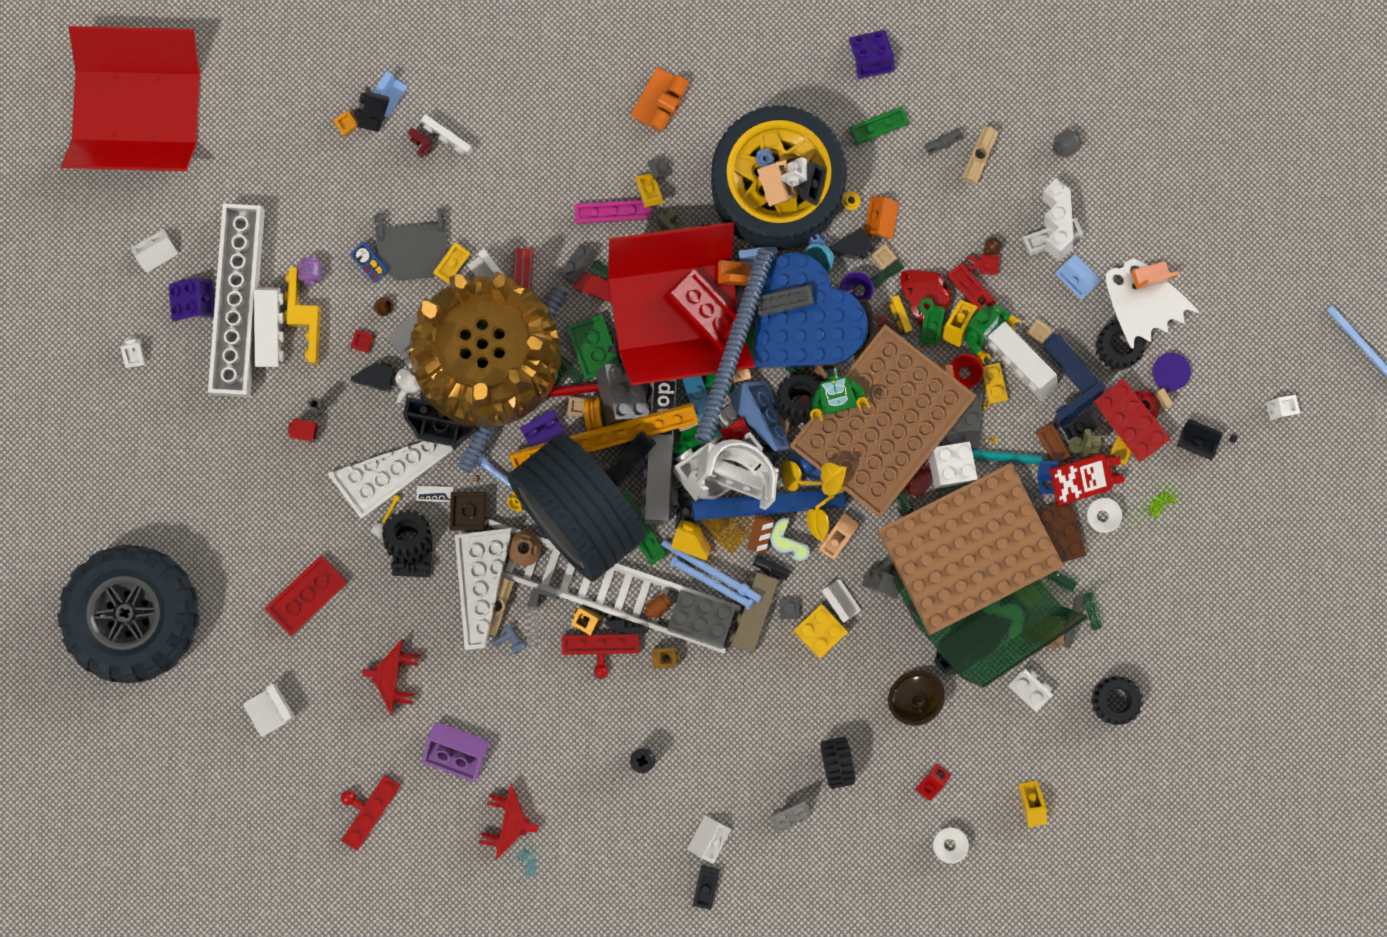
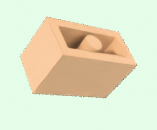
[757,160,798,207]

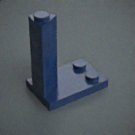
[1044,333,1106,430]

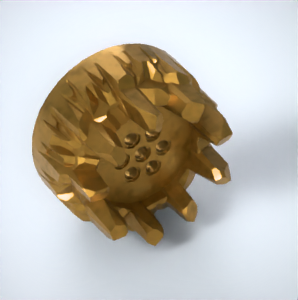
[409,271,561,428]

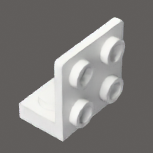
[243,684,295,737]

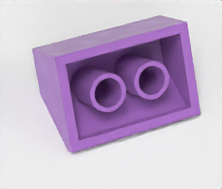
[421,721,490,783]

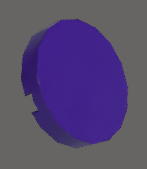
[1152,353,1191,391]

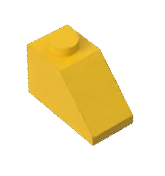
[943,300,978,347]
[671,520,712,561]
[1018,780,1047,828]

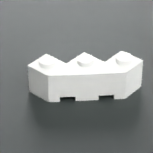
[1043,178,1074,261]

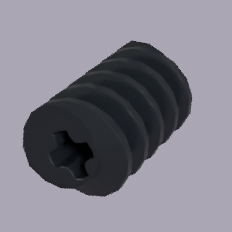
[630,748,655,774]

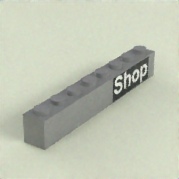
[641,379,677,525]

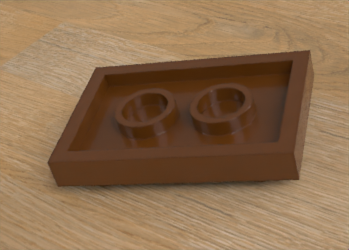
[1036,502,1087,562]

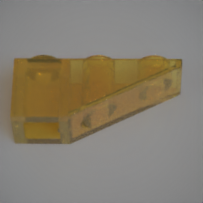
[701,499,750,554]

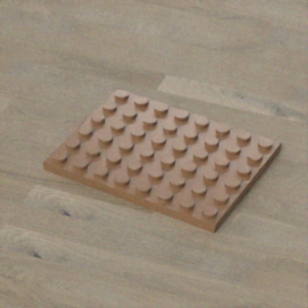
[789,325,977,518]
[877,463,1064,635]

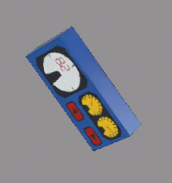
[350,241,389,283]

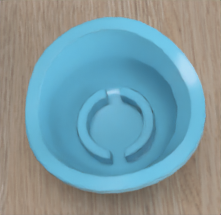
[803,243,834,273]

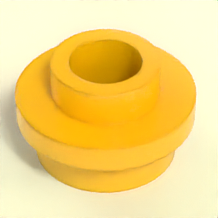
[842,191,861,211]

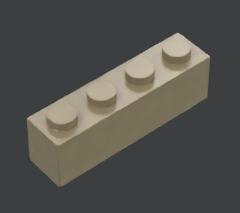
[729,573,779,653]

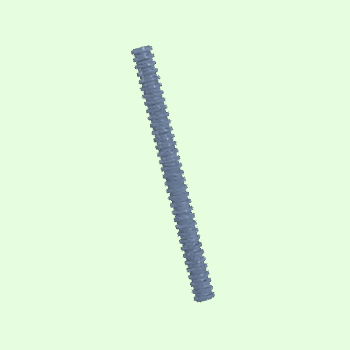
[695,249,774,443]
[457,285,568,473]

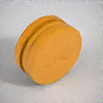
[584,397,606,431]

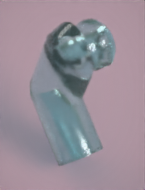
[517,849,536,877]

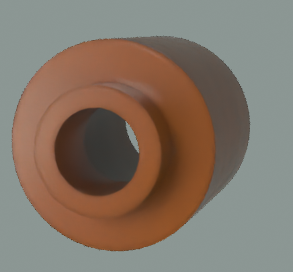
[643,592,673,620]

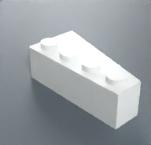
[254,287,284,367]
[988,322,1058,401]

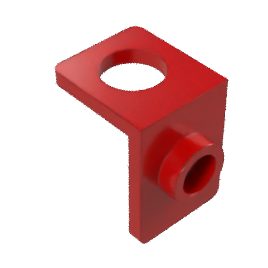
[720,414,750,440]
[915,763,951,801]

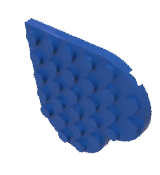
[754,253,868,368]

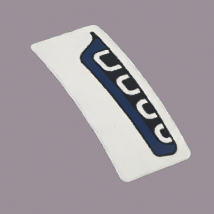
[417,486,453,502]

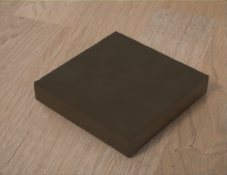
[449,492,489,531]

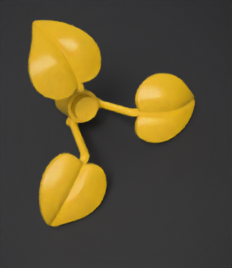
[781,460,847,542]

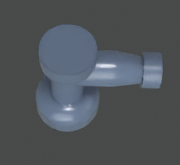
[493,624,527,654]

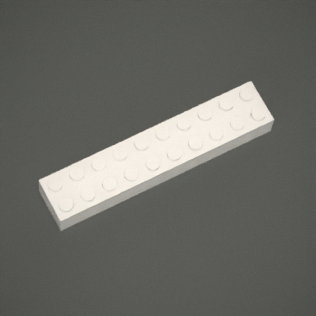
[208,204,265,398]

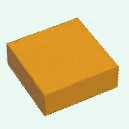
[333,110,358,137]

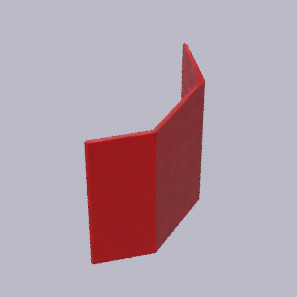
[61,26,200,172]
[608,222,755,386]

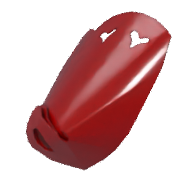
[900,269,951,326]

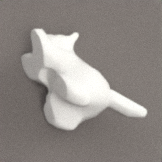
[395,362,420,403]

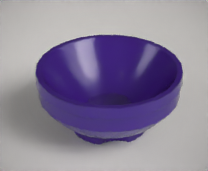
[839,272,874,301]

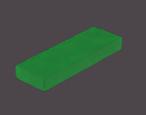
[850,106,909,145]

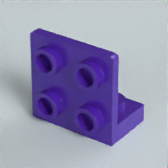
[849,30,895,79]
[169,277,215,321]
[520,410,567,447]

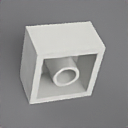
[929,442,977,489]

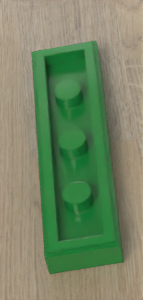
[622,490,667,565]

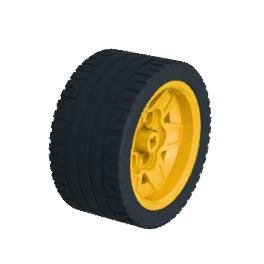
[711,105,847,250]

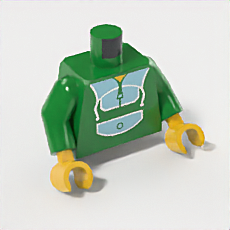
[965,304,1022,364]
[810,368,871,422]

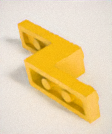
[284,267,321,365]

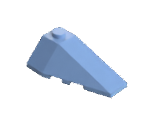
[728,381,789,451]

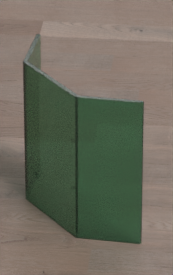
[892,575,1088,688]

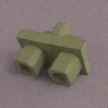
[656,209,688,232]
[1068,429,1102,458]

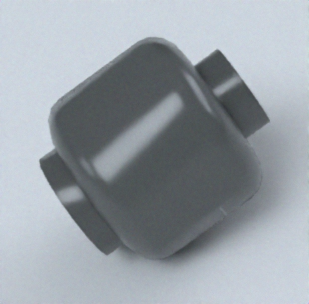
[1052,130,1082,158]

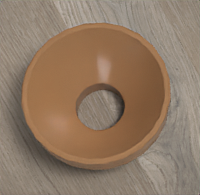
[508,531,542,566]

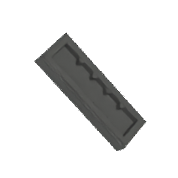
[756,285,814,317]

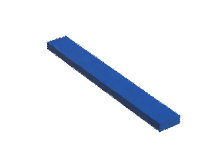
[692,490,847,520]

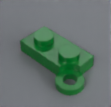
[919,298,945,345]
[673,425,716,455]

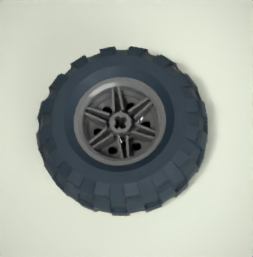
[58,545,200,683]

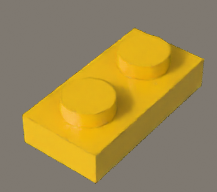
[635,173,663,207]
[433,242,471,284]
[889,295,913,336]
[982,363,1008,405]

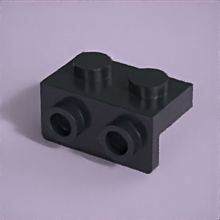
[354,86,390,132]
[1176,419,1224,461]

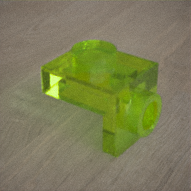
[1147,492,1177,519]

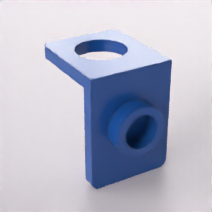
[1037,461,1059,494]

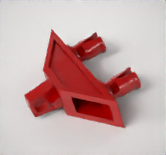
[362,639,420,716]
[479,784,539,861]

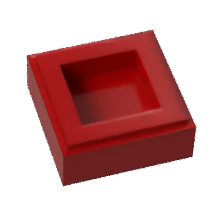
[350,330,375,354]

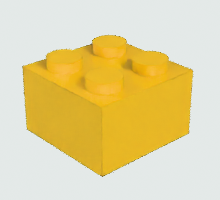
[793,604,848,659]

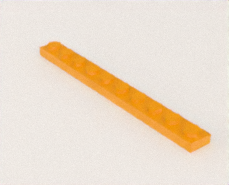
[509,403,699,469]

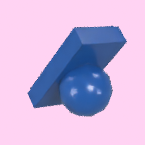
[787,450,821,481]

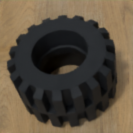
[1095,320,1146,370]
[776,372,821,425]
[382,510,432,563]
[1091,676,1143,725]
[820,736,856,789]

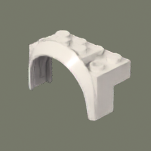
[672,432,763,501]
[691,440,779,510]

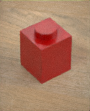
[287,418,318,443]

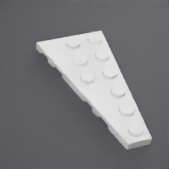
[327,441,454,519]
[455,528,513,651]

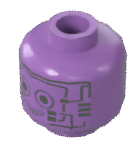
[298,257,323,286]

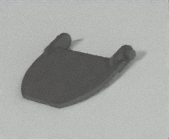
[374,208,447,280]

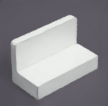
[131,229,178,272]
[468,249,505,277]
[821,579,861,624]
[687,815,732,864]

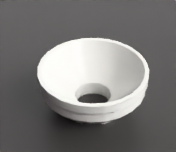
[1087,498,1122,533]
[933,828,969,864]

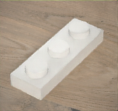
[421,114,473,156]
[1022,218,1083,256]

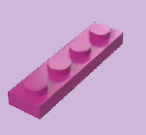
[574,200,651,224]

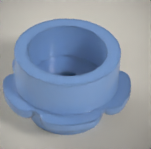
[755,149,774,167]

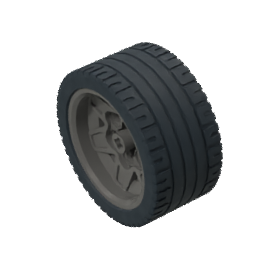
[507,433,646,581]

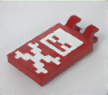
[1049,452,1125,506]

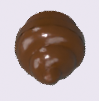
[984,236,1003,255]
[373,297,393,316]

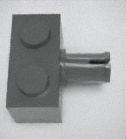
[862,554,903,599]

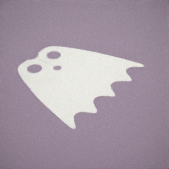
[1106,259,1199,349]

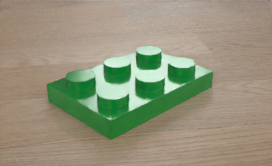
[566,314,620,381]

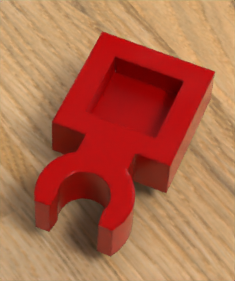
[966,254,999,276]

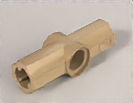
[961,126,999,185]
[489,577,515,636]

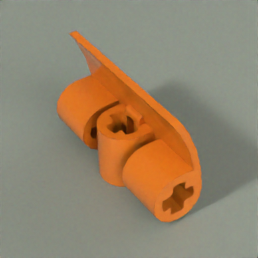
[631,67,689,132]

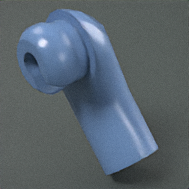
[809,234,827,245]

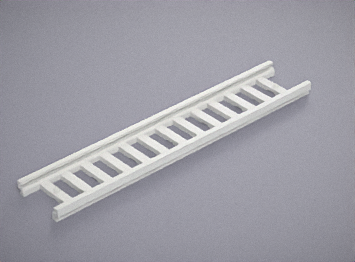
[487,519,741,654]

